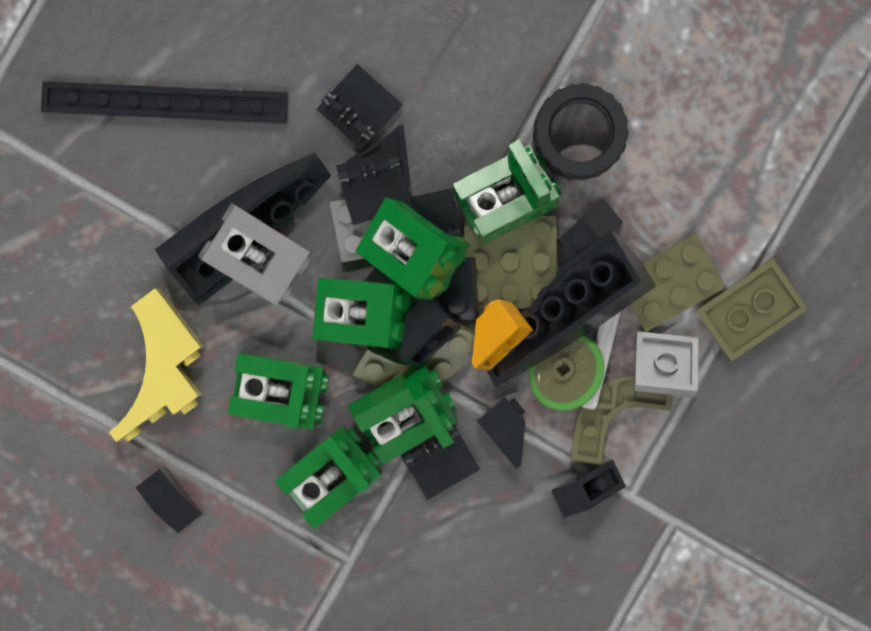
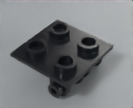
[316,64,403,150]
[336,148,413,225]
[405,188,464,260]
[401,424,481,500]

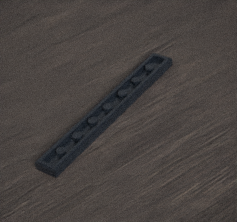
[41,81,289,124]

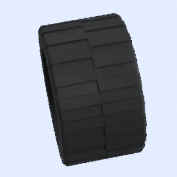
[533,83,629,181]

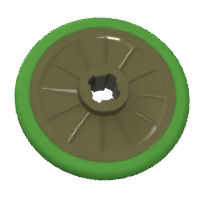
[529,336,605,411]

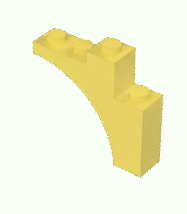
[109,288,204,442]

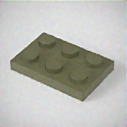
[629,233,726,332]
[695,258,808,362]

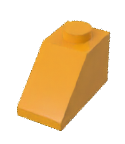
[472,299,533,371]

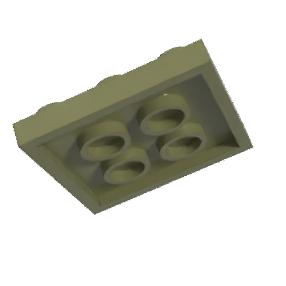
[464,215,557,309]

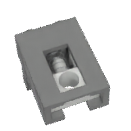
[198,203,310,305]

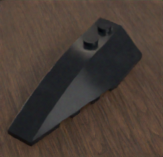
[154,153,331,306]
[486,230,656,386]

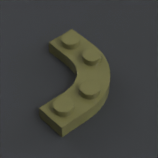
[352,324,475,387]
[570,375,673,464]

